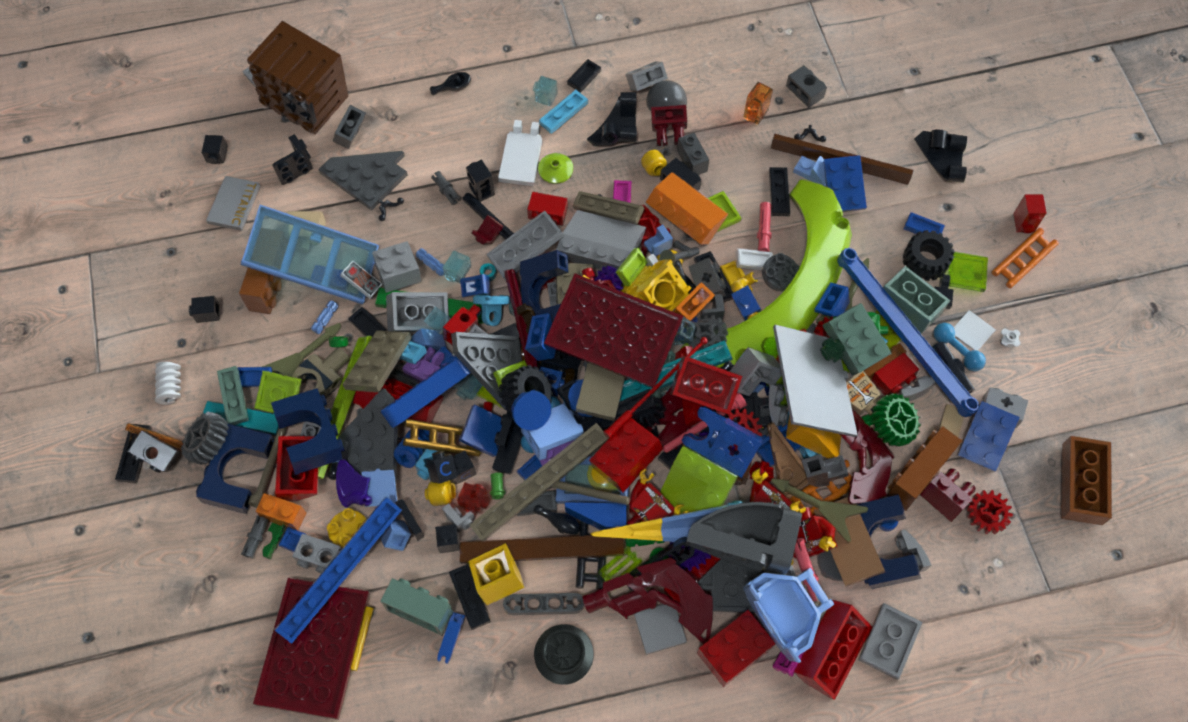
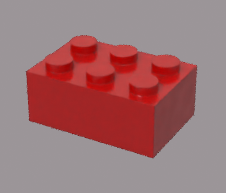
[669,356,743,415]
[589,418,663,493]
[697,610,776,688]

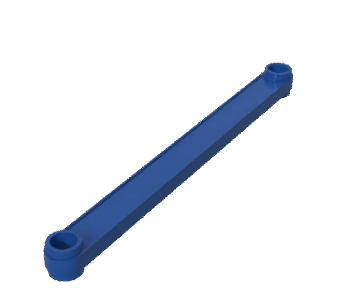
[837,248,979,417]

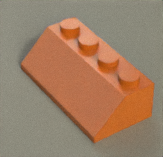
[646,172,728,245]

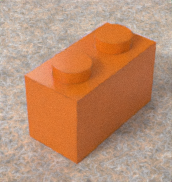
[673,282,715,327]
[255,493,306,531]

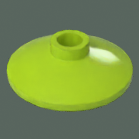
[538,153,573,184]

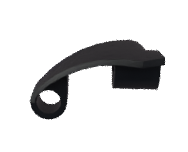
[914,129,967,183]

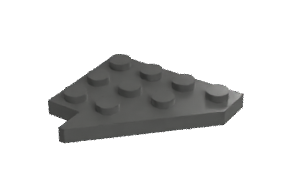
[318,151,408,211]
[451,332,522,409]
[338,389,398,483]
[698,559,764,613]

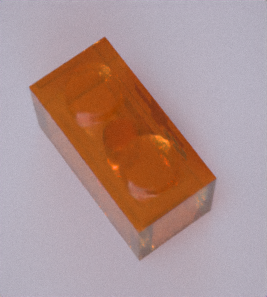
[743,82,773,124]

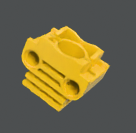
[620,259,691,311]

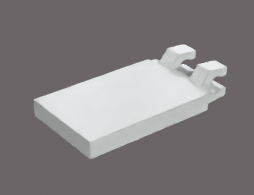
[498,120,542,186]

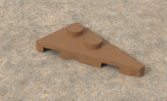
[767,422,808,499]

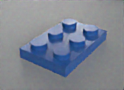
[823,155,867,212]
[957,401,1020,472]

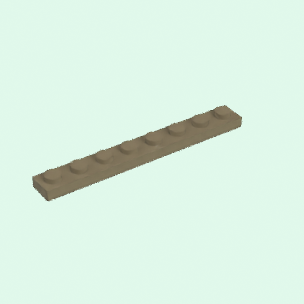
[470,423,609,541]

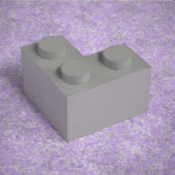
[729,347,782,396]

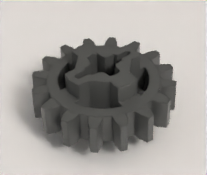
[685,315,728,351]

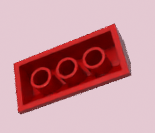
[353,378,444,423]
[794,600,872,700]

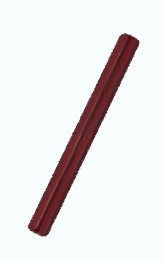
[504,269,537,367]

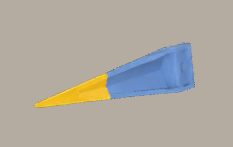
[590,504,731,542]

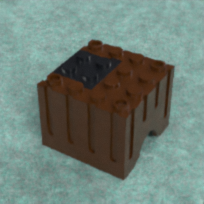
[247,21,348,134]

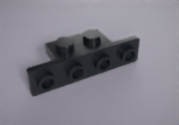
[492,411,523,475]

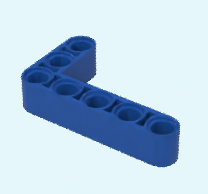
[380,355,471,428]

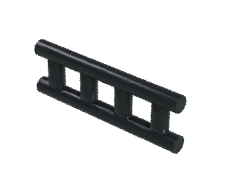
[575,520,606,590]

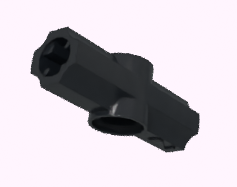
[932,342,975,394]

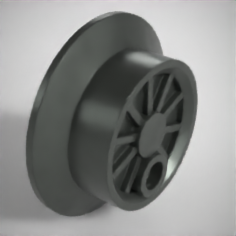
[534,624,594,685]

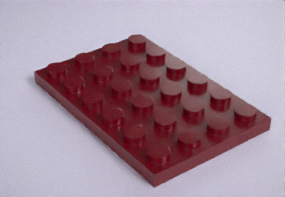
[544,273,683,388]
[253,578,370,720]

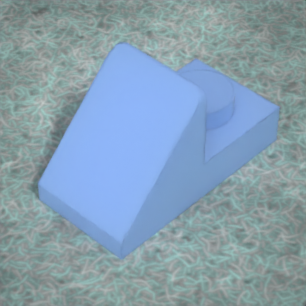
[793,156,826,186]

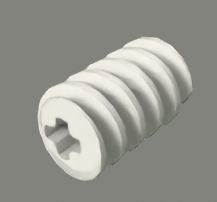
[155,362,181,405]

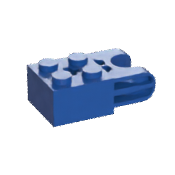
[682,406,763,478]

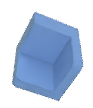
[644,225,673,256]
[380,519,411,551]

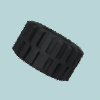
[903,230,955,281]
[499,365,553,416]

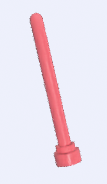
[663,393,747,452]

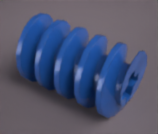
[394,429,429,468]

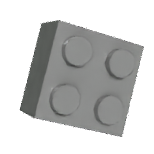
[372,241,421,293]

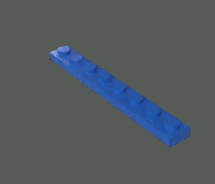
[274,497,402,644]

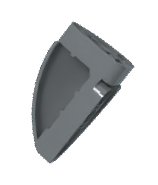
[685,502,802,575]

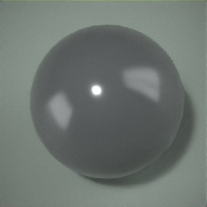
[646,80,687,111]

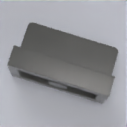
[700,294,725,321]

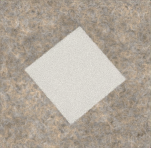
[954,310,996,350]

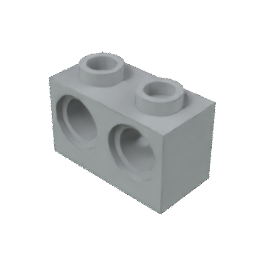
[625,61,668,91]
[292,534,342,573]

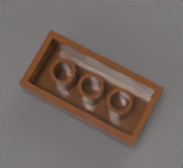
[239,228,288,314]
[887,426,962,511]
[1061,436,1112,525]

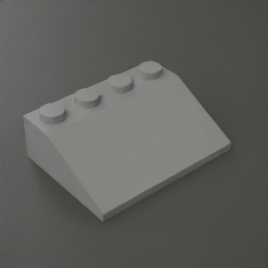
[556,210,646,270]

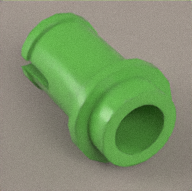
[490,473,506,500]

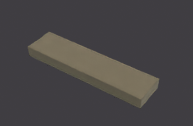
[572,191,644,225]

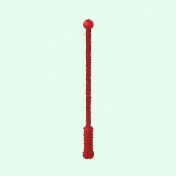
[603,337,708,439]

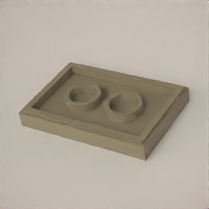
[575,363,625,421]

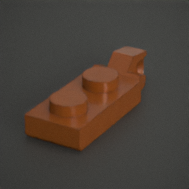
[863,343,907,380]

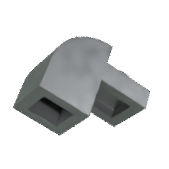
[802,454,849,487]

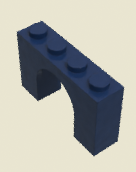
[520,250,569,323]
[271,388,344,475]
[196,424,274,514]
[856,495,921,589]

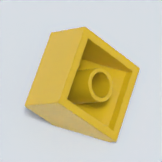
[469,543,525,605]

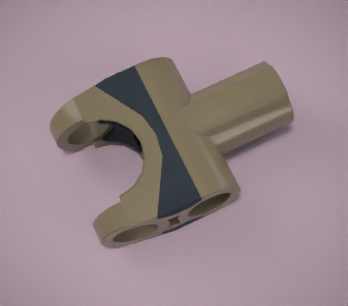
[292,347,350,398]

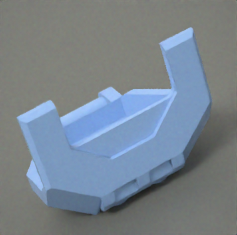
[744,568,834,663]

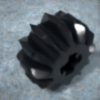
[634,396,666,429]

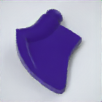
[336,459,372,508]

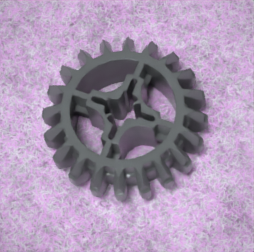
[181,411,229,465]

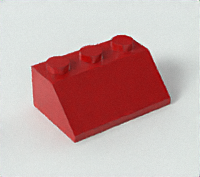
[275,436,318,501]

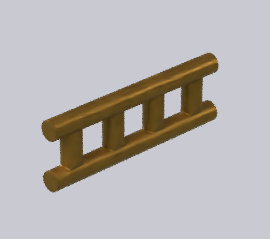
[403,419,481,457]

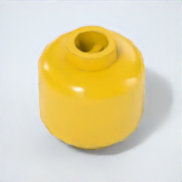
[641,150,667,176]
[424,481,456,506]

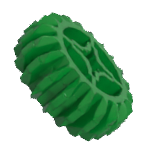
[871,394,921,447]

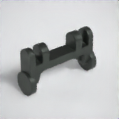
[387,368,422,387]

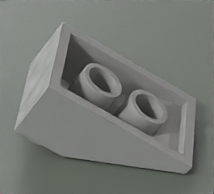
[386,292,449,333]

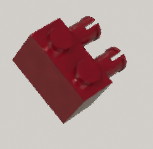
[651,105,688,146]
[920,468,976,522]

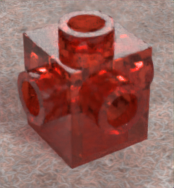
[457,482,490,514]

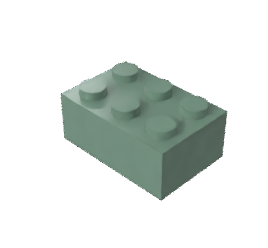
[883,266,950,334]
[822,303,892,375]
[380,578,453,636]

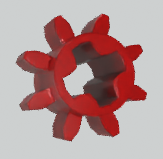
[749,461,774,482]

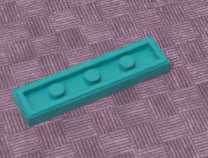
[202,401,279,436]

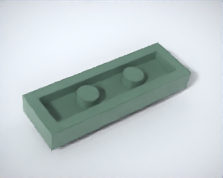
[217,366,249,425]

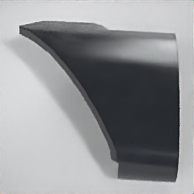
[587,92,637,146]

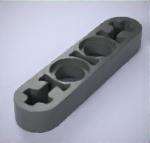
[503,593,584,615]

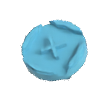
[473,295,510,326]

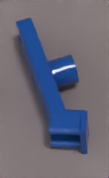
[437,612,466,664]

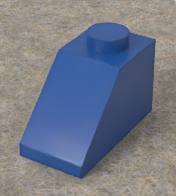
[814,282,850,317]
[525,313,556,361]

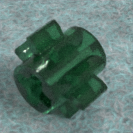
[820,337,845,363]

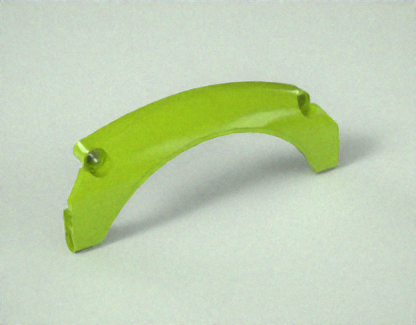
[680,179,852,368]

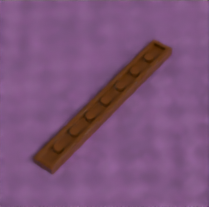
[771,134,914,185]
[460,535,624,564]

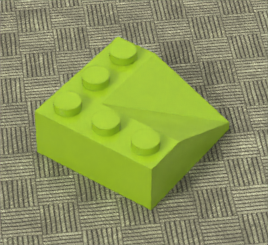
[660,445,739,514]

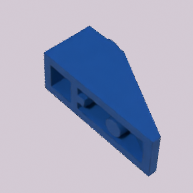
[565,502,626,530]

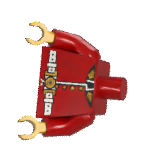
[749,468,806,513]
[626,469,689,525]
[791,507,838,565]

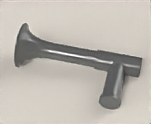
[659,240,700,266]

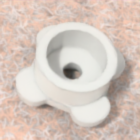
[1001,328,1021,347]

